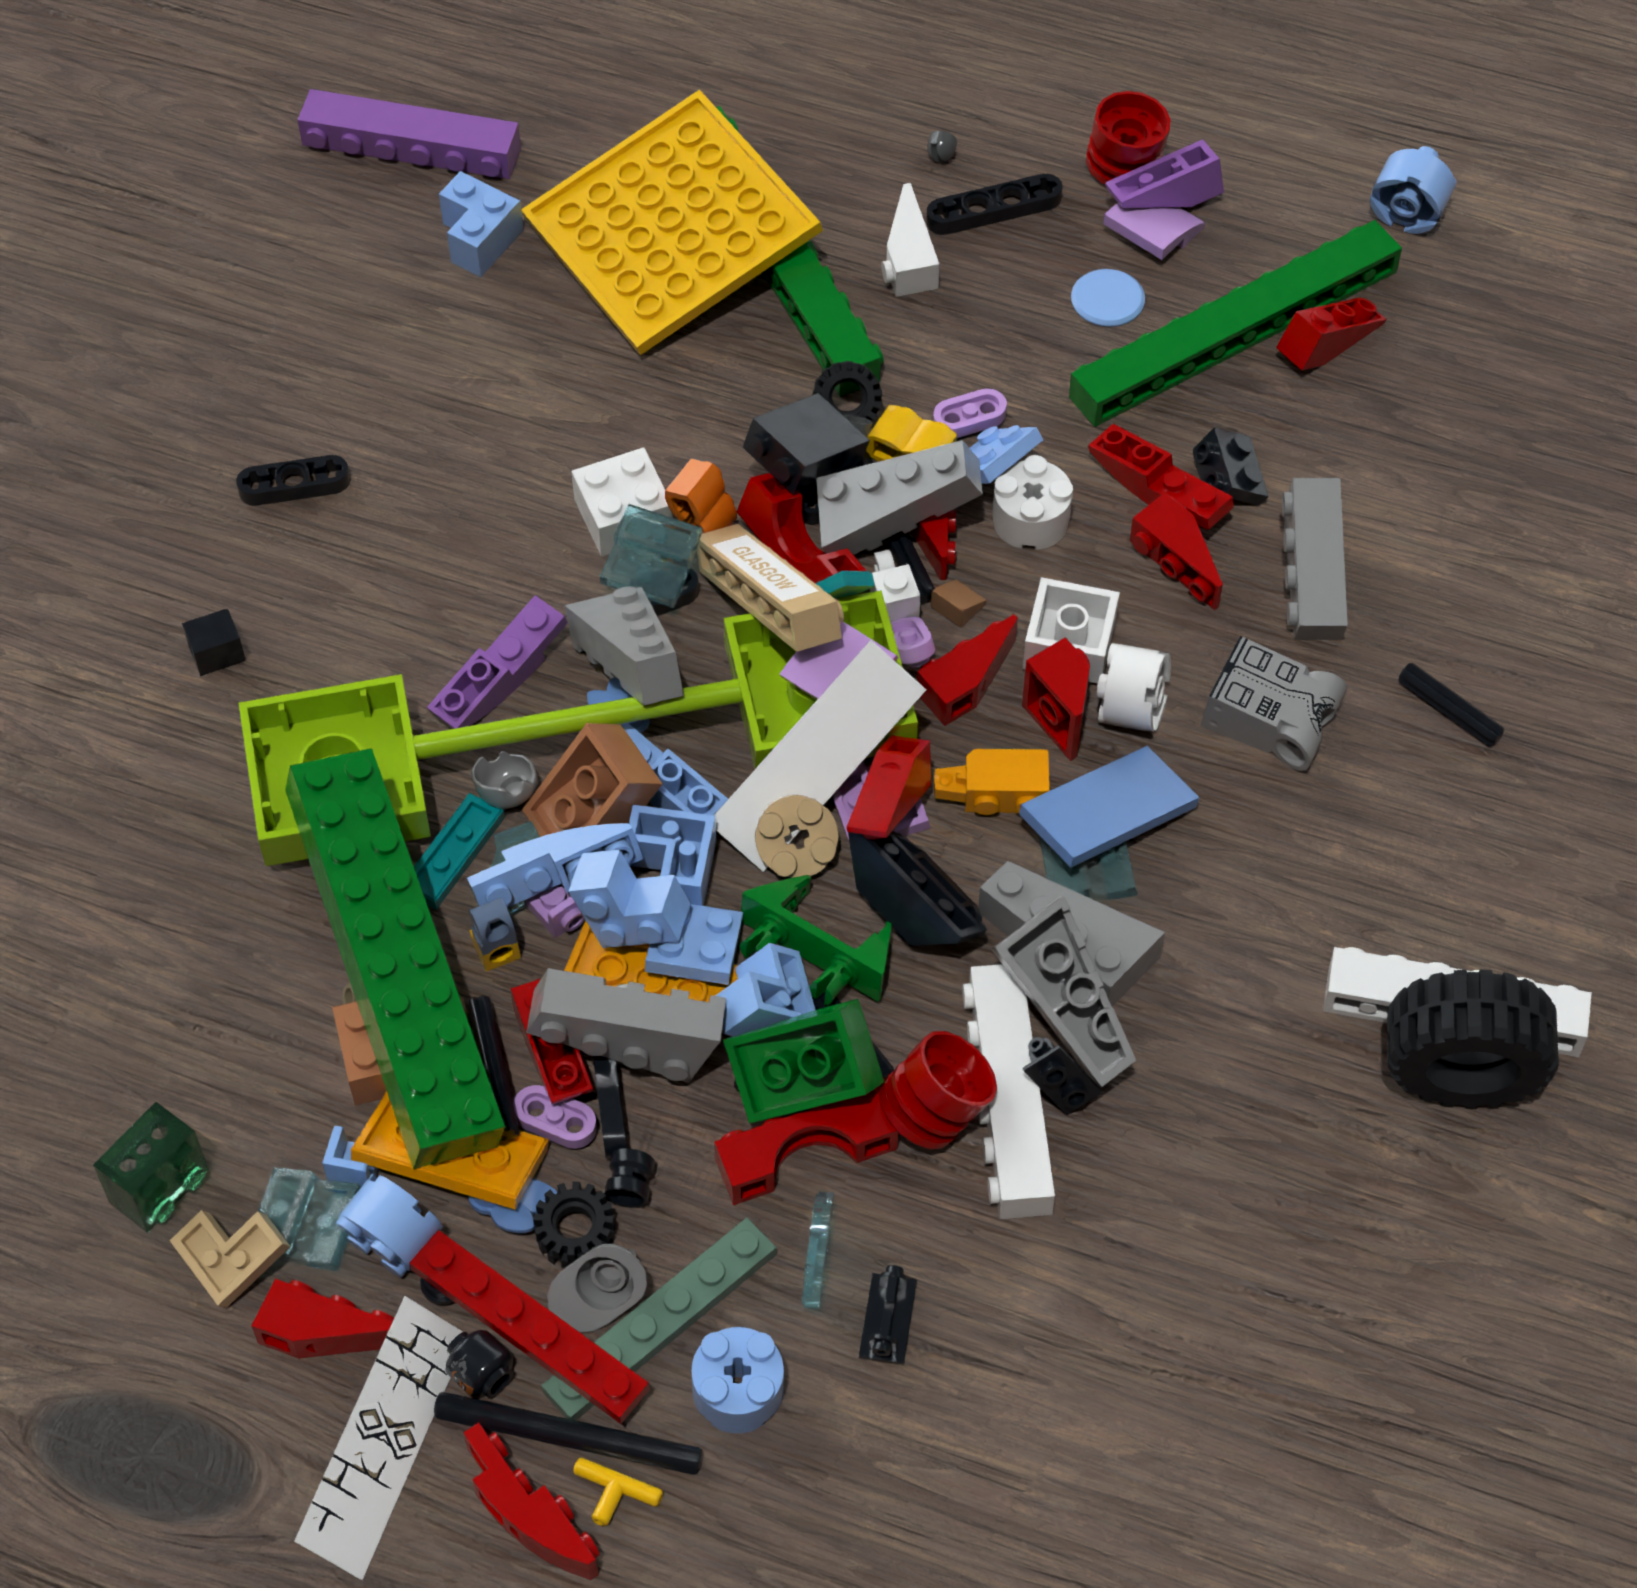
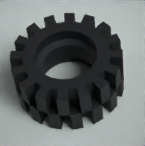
[812,361,883,421]
[533,1181,615,1268]

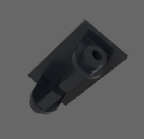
[1022,1037,1103,1115]
[859,1265,917,1365]

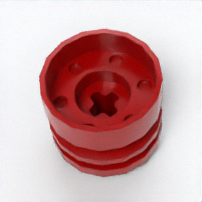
[1086,91,1171,184]
[879,1031,997,1149]

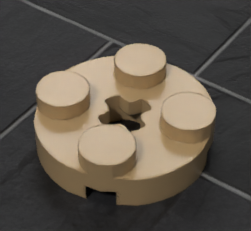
[755,794,838,878]

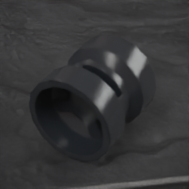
[604,1148,655,1208]

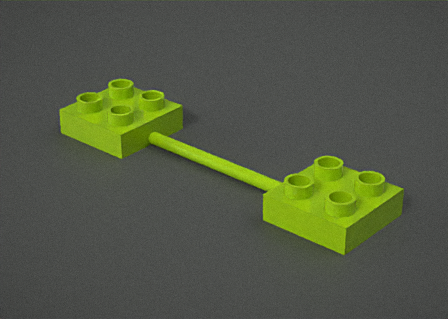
[238,590,918,866]

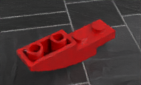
[1088,424,1234,530]
[463,1422,600,1580]

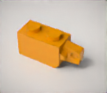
[934,749,1050,815]

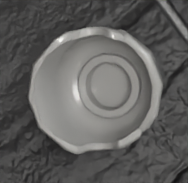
[471,751,539,810]

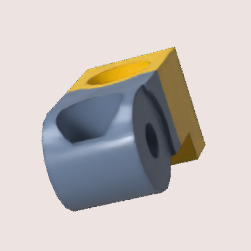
[468,898,521,972]

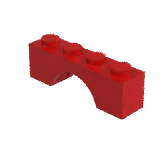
[736,473,867,594]
[714,1086,898,1206]

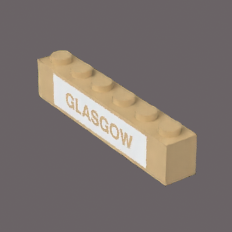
[695,524,844,652]

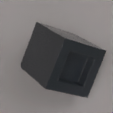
[182,609,245,676]

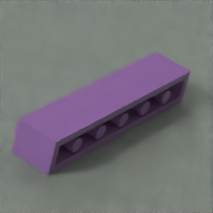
[298,89,521,179]

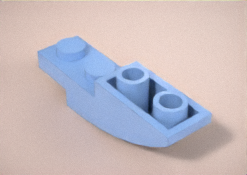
[579,723,728,815]
[467,823,643,908]

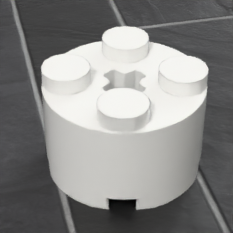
[993,455,1073,550]
[1097,643,1171,732]

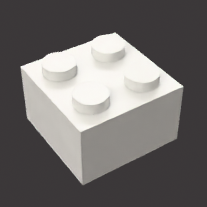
[571,447,674,557]
[1023,577,1120,683]

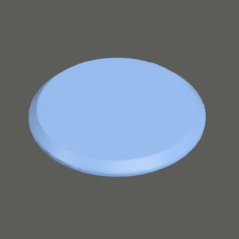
[1071,269,1145,327]

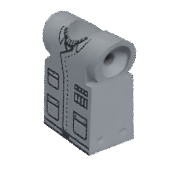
[1200,636,1347,771]

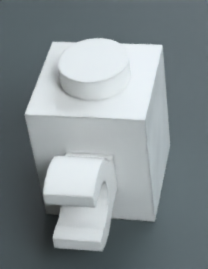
[870,550,920,623]

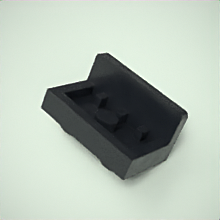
[1193,427,1269,506]

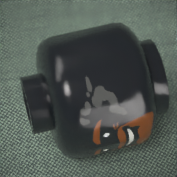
[445,1330,514,1398]

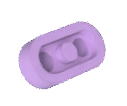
[933,389,1007,438]
[891,617,935,667]
[513,1085,597,1149]

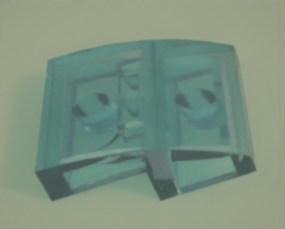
[600,504,702,608]
[1039,835,1138,901]
[258,1167,361,1271]

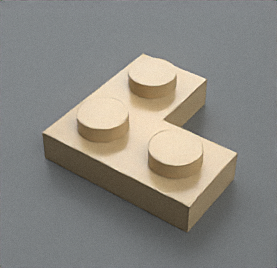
[169,1210,291,1308]

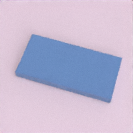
[1019,746,1200,868]

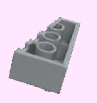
[816,440,983,555]
[1282,478,1348,640]
[565,586,684,705]
[978,861,1165,1006]
[991,895,1136,1087]
[526,968,726,1083]

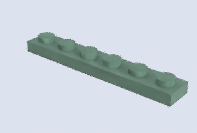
[541,1217,777,1420]

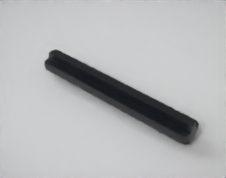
[467,995,520,1141]

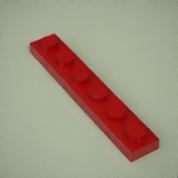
[409,1230,650,1424]

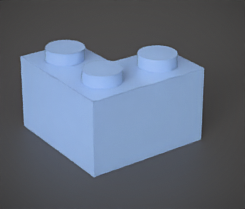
[439,171,524,277]
[629,804,717,906]
[569,850,691,948]
[715,943,815,1036]

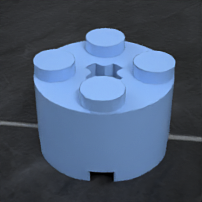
[1370,146,1457,234]
[336,1173,443,1278]
[691,1327,784,1433]

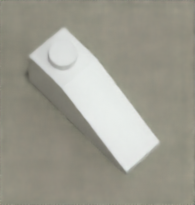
[881,183,939,297]

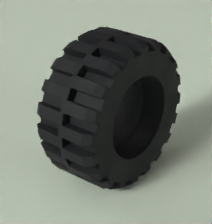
[1387,969,1559,1108]

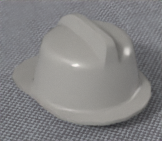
[547,1244,647,1332]

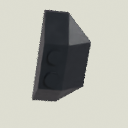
[848,831,987,945]

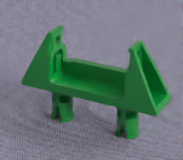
[740,875,892,1005]

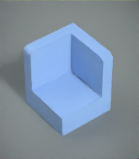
[322,1125,379,1192]

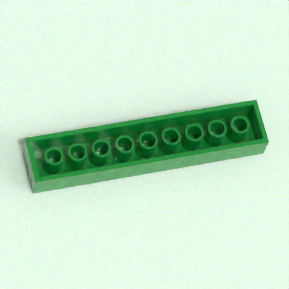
[285,748,505,1170]

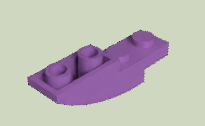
[427,595,568,729]

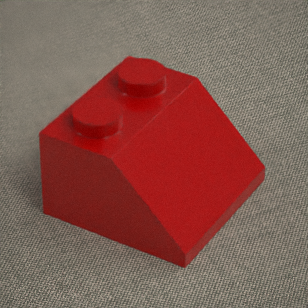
[1022,637,1090,761]

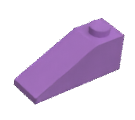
[1105,139,1224,208]

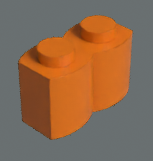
[665,459,737,548]

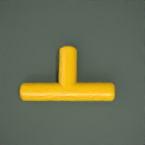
[573,1457,663,1526]

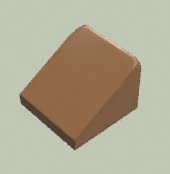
[931,579,987,627]

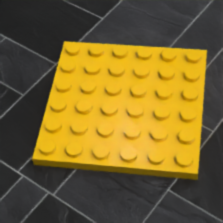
[521,89,823,355]

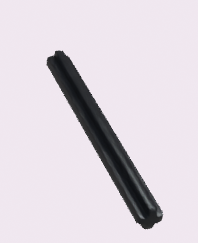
[434,1392,702,1475]

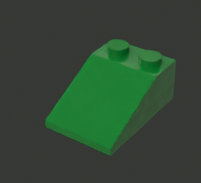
[723,999,884,1124]

